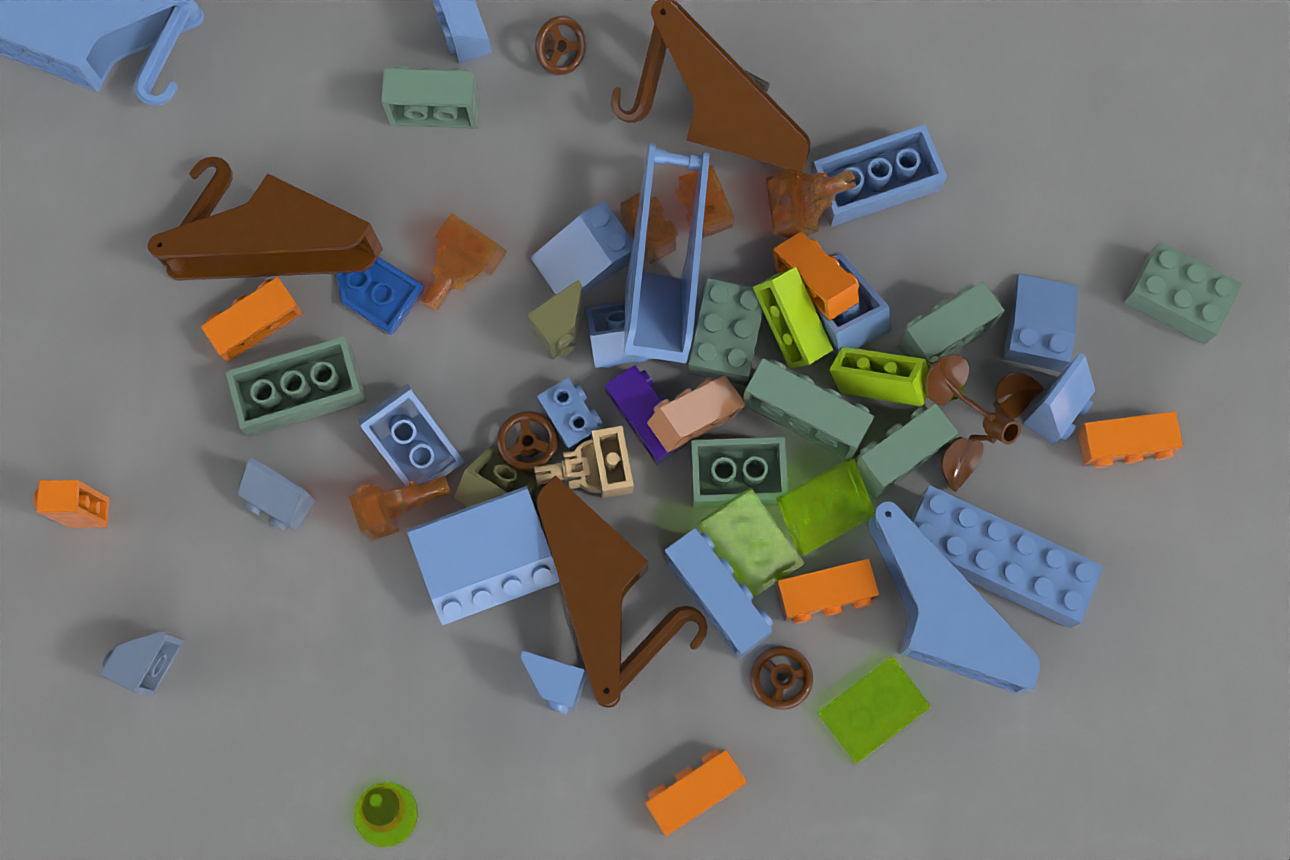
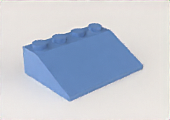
[407,486,560,626]

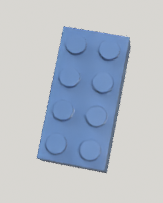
[810,124,947,227]
[664,528,773,660]

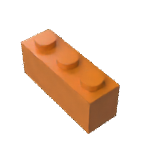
[773,231,859,321]
[200,276,303,363]
[1077,411,1183,468]
[34,480,109,528]
[776,559,879,624]
[645,748,748,836]

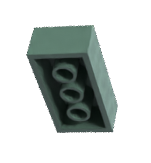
[225,336,367,437]
[743,359,874,461]

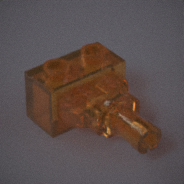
[766,169,856,239]
[421,213,507,312]
[349,475,451,542]

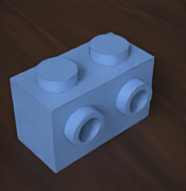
[537,378,603,452]

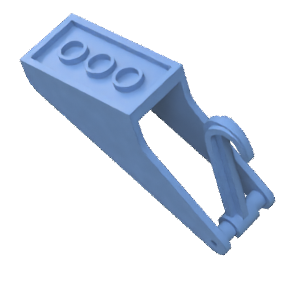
[0,0,204,106]

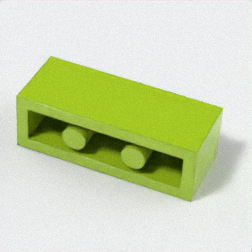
[753,267,833,370]
[830,347,929,407]

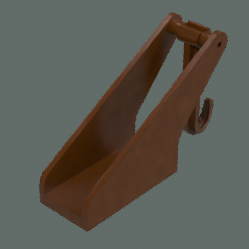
[611,0,811,172]
[148,156,383,281]
[537,475,708,708]

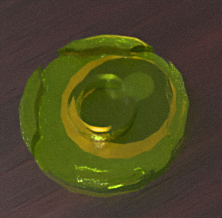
[354,782,419,848]

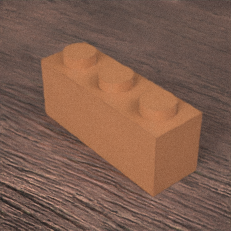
[647,375,746,452]

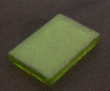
[776,459,875,556]
[699,487,805,597]
[817,655,931,765]

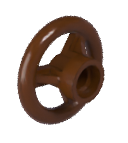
[535,16,586,75]
[497,411,558,471]
[750,646,813,710]

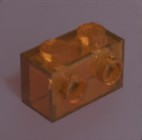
[675,165,734,239]
[620,193,678,264]

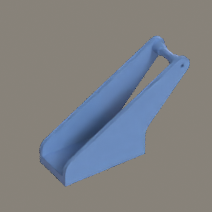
[624,142,709,363]
[867,502,1040,694]

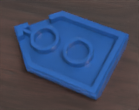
[336,257,425,335]

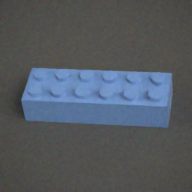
[911,485,1104,628]

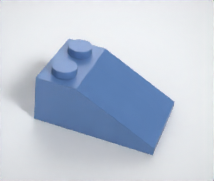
[531,200,633,295]
[814,253,891,355]
[1002,274,1078,372]
[1023,353,1095,445]
[358,383,465,498]

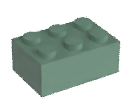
[381,66,480,129]
[1123,241,1243,344]
[688,278,763,386]
[898,281,1005,367]
[853,404,959,498]
[691,437,788,508]

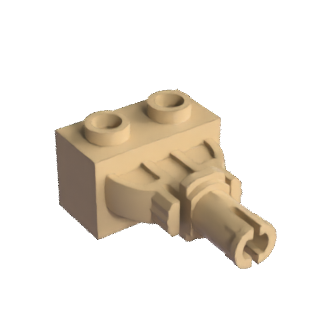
[534,426,634,499]

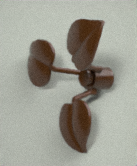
[925,354,1044,492]

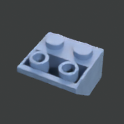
[432,0,492,63]

